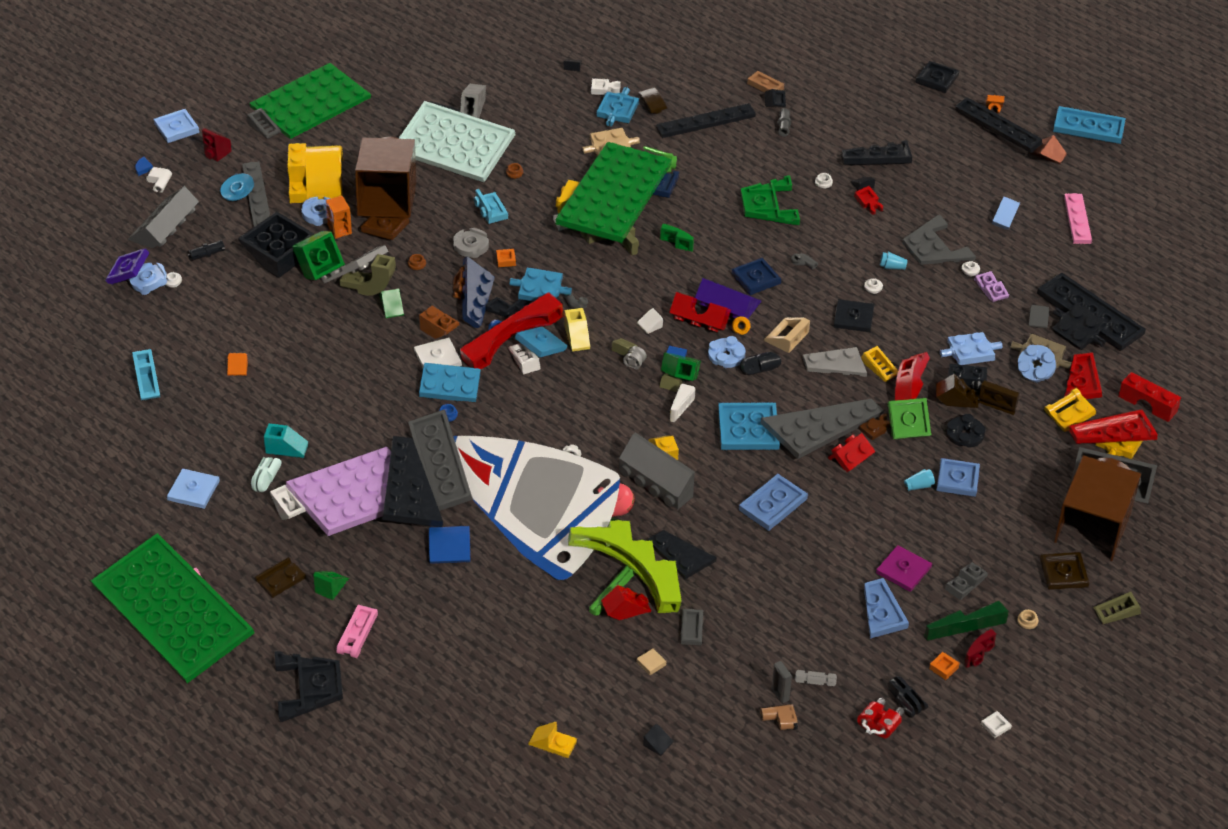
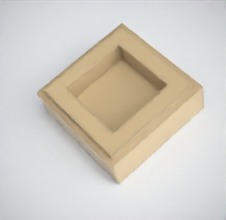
[637,649,666,675]

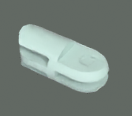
[251,457,281,492]

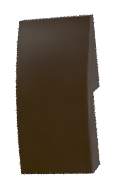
[639,88,667,114]

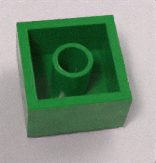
[292,231,345,280]

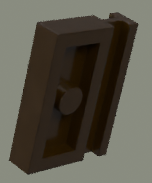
[978,380,1020,416]
[255,557,306,598]

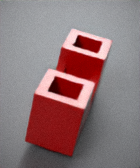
[669,292,731,332]
[1118,372,1181,422]

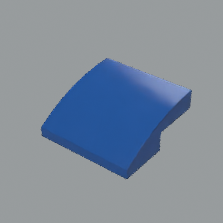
[429,526,470,563]

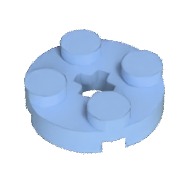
[302,197,330,226]
[130,263,167,295]
[708,336,746,368]
[1018,344,1056,382]

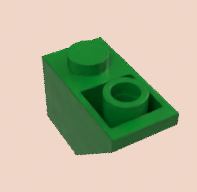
[661,352,701,381]

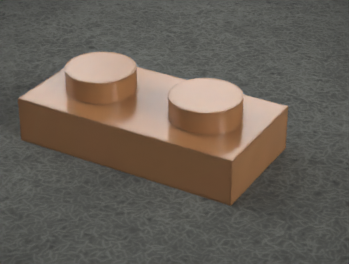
[747,71,784,92]

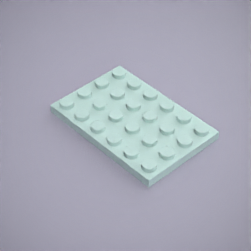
[399,101,515,182]

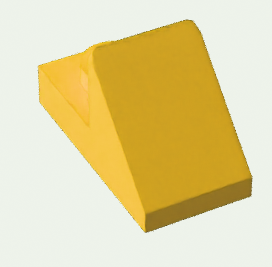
[528,722,577,758]

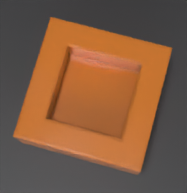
[496,249,516,267]
[929,652,959,680]

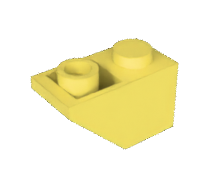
[564,308,590,352]

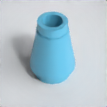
[880,252,907,270]
[904,469,935,491]

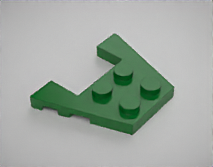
[740,175,800,225]

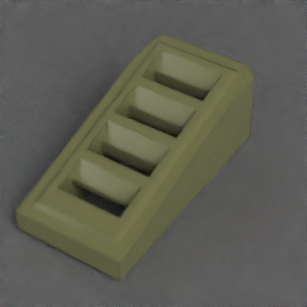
[1093,592,1141,624]

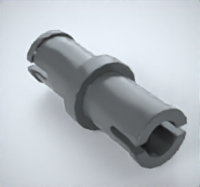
[778,108,791,137]

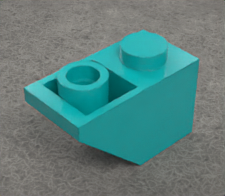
[264,423,308,458]

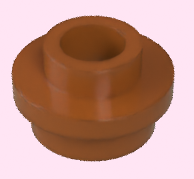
[506,163,523,178]
[408,254,426,270]

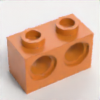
[326,196,352,238]

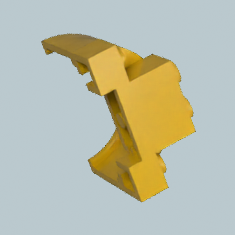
[288,143,343,203]

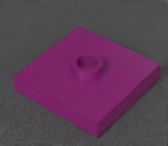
[876,545,932,592]

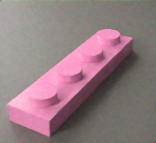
[1064,193,1092,244]

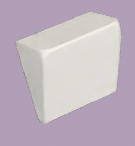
[637,308,663,334]

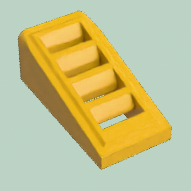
[861,346,898,382]

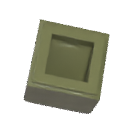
[612,338,637,356]
[660,373,684,392]

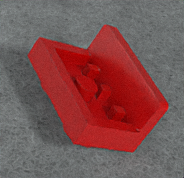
[828,433,876,472]

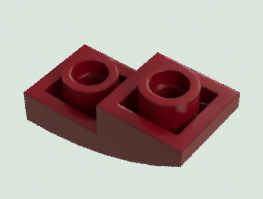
[964,628,997,668]

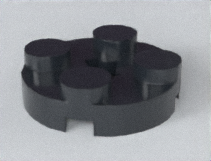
[947,414,986,447]

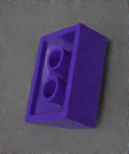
[695,278,761,319]

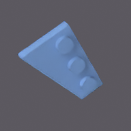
[864,578,909,639]

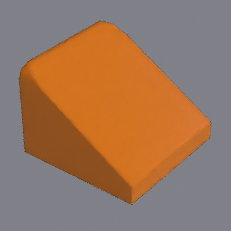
[227,353,248,375]

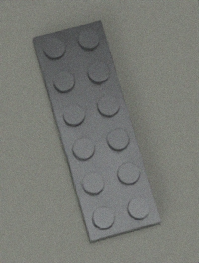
[408,409,473,511]

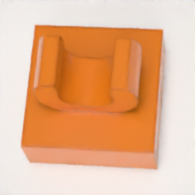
[986,95,1004,113]

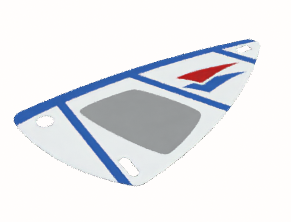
[454,436,620,580]

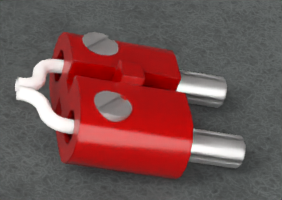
[857,698,904,738]

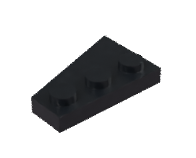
[647,530,717,579]

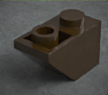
[936,374,979,408]

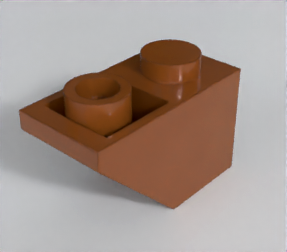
[419,306,459,339]

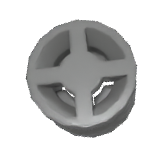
[623,346,647,370]

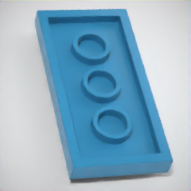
[1053,106,1126,144]

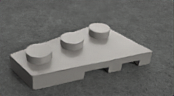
[803,347,867,377]

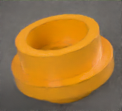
[732,316,751,335]

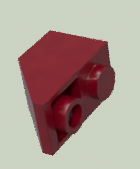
[202,128,232,162]

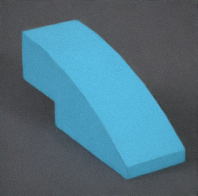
[132,349,160,400]

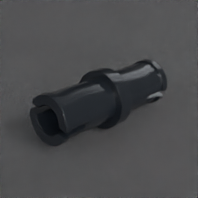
[187,240,225,261]

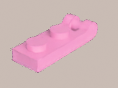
[337,605,378,658]

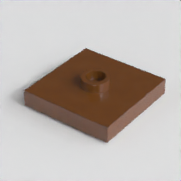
[361,216,409,240]

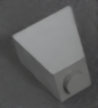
[460,84,486,118]

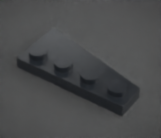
[842,140,912,166]

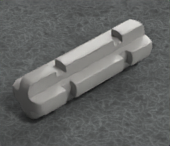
[795,670,837,686]

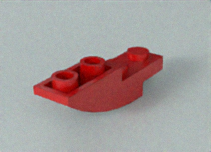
[895,352,930,401]

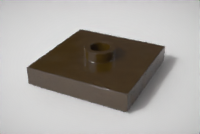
[1040,552,1089,590]

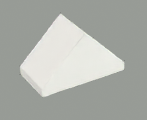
[270,485,306,520]

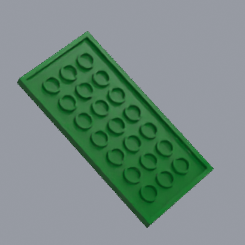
[556,142,672,243]
[91,533,255,684]

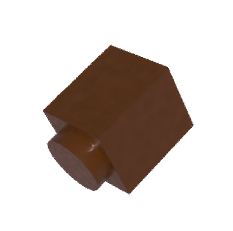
[355,137,416,218]
[1054,455,1141,561]

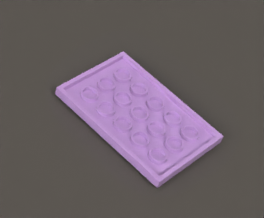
[286,447,391,536]

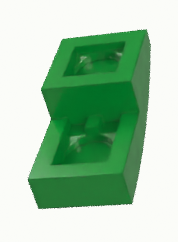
[660,224,694,252]

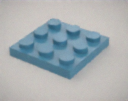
[718,403,780,450]

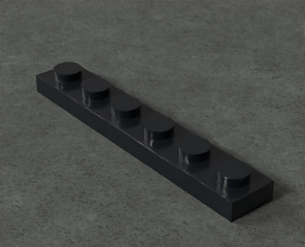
[955,97,1043,153]
[656,103,756,138]

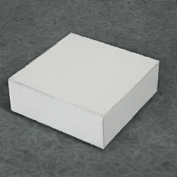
[981,711,1012,738]

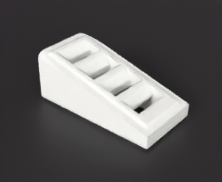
[508,343,540,374]
[670,384,695,422]

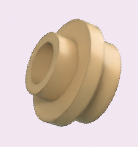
[1017,610,1039,629]

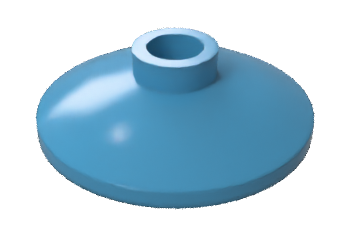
[220,173,254,201]

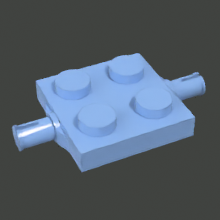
[940,332,1002,365]

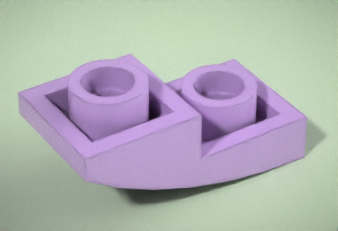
[974,271,1009,302]

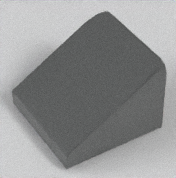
[1029,305,1049,328]

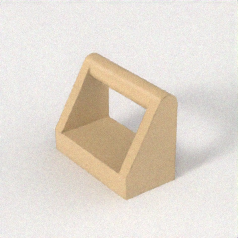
[764,318,810,353]

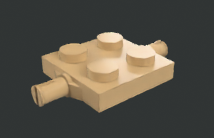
[582,128,640,156]

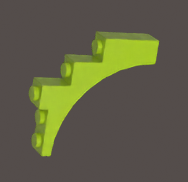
[568,520,682,613]

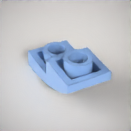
[992,197,1020,230]

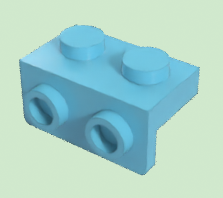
[474,189,508,224]

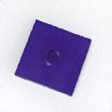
[105,248,149,284]

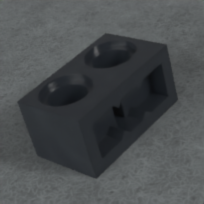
[947,364,987,395]

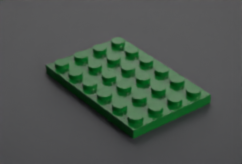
[249,63,371,139]

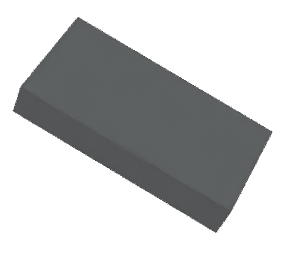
[681,609,703,645]
[771,661,792,703]

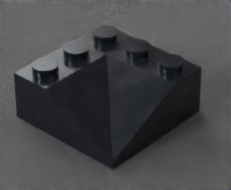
[238,212,315,278]

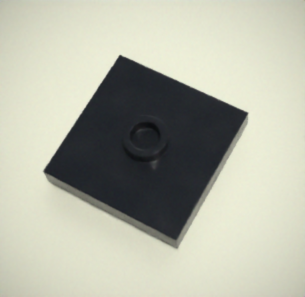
[916,61,959,93]
[834,299,874,332]

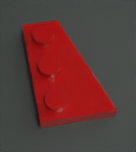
[1064,353,1102,399]

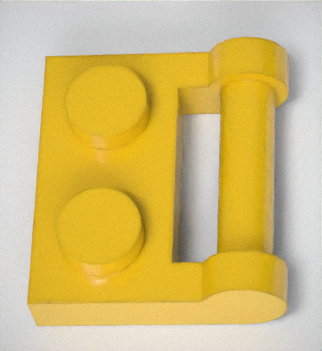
[1044,388,1096,432]

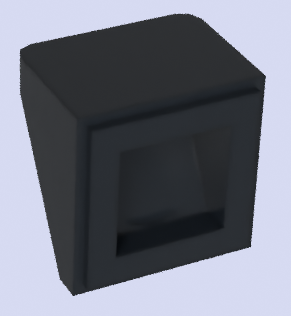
[564,59,582,71]
[765,89,786,107]
[851,176,875,191]
[643,724,674,756]

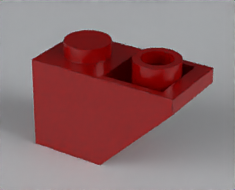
[601,585,651,620]

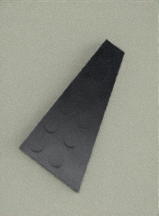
[382,436,443,527]

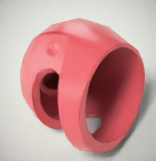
[597,483,635,517]

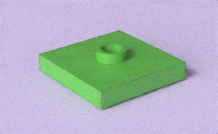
[888,398,931,440]

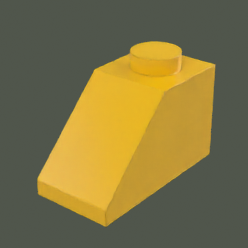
[649,436,679,460]

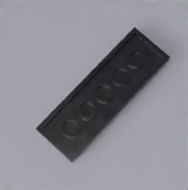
[1037,273,1146,351]

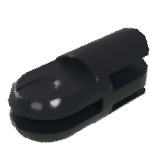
[739,352,781,375]
[888,676,928,718]

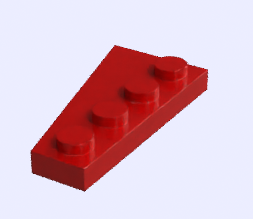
[1069,409,1158,444]

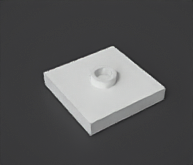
[414,338,462,368]

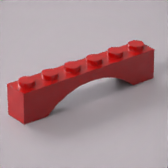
[460,292,564,369]

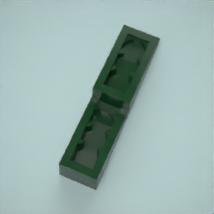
[924,601,1009,641]

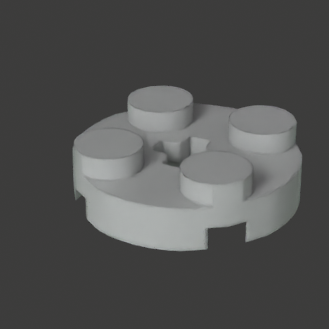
[453,228,489,258]

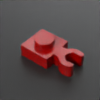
[854,186,883,215]

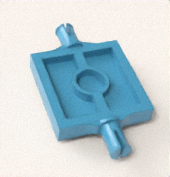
[597,87,639,127]
[510,267,572,301]

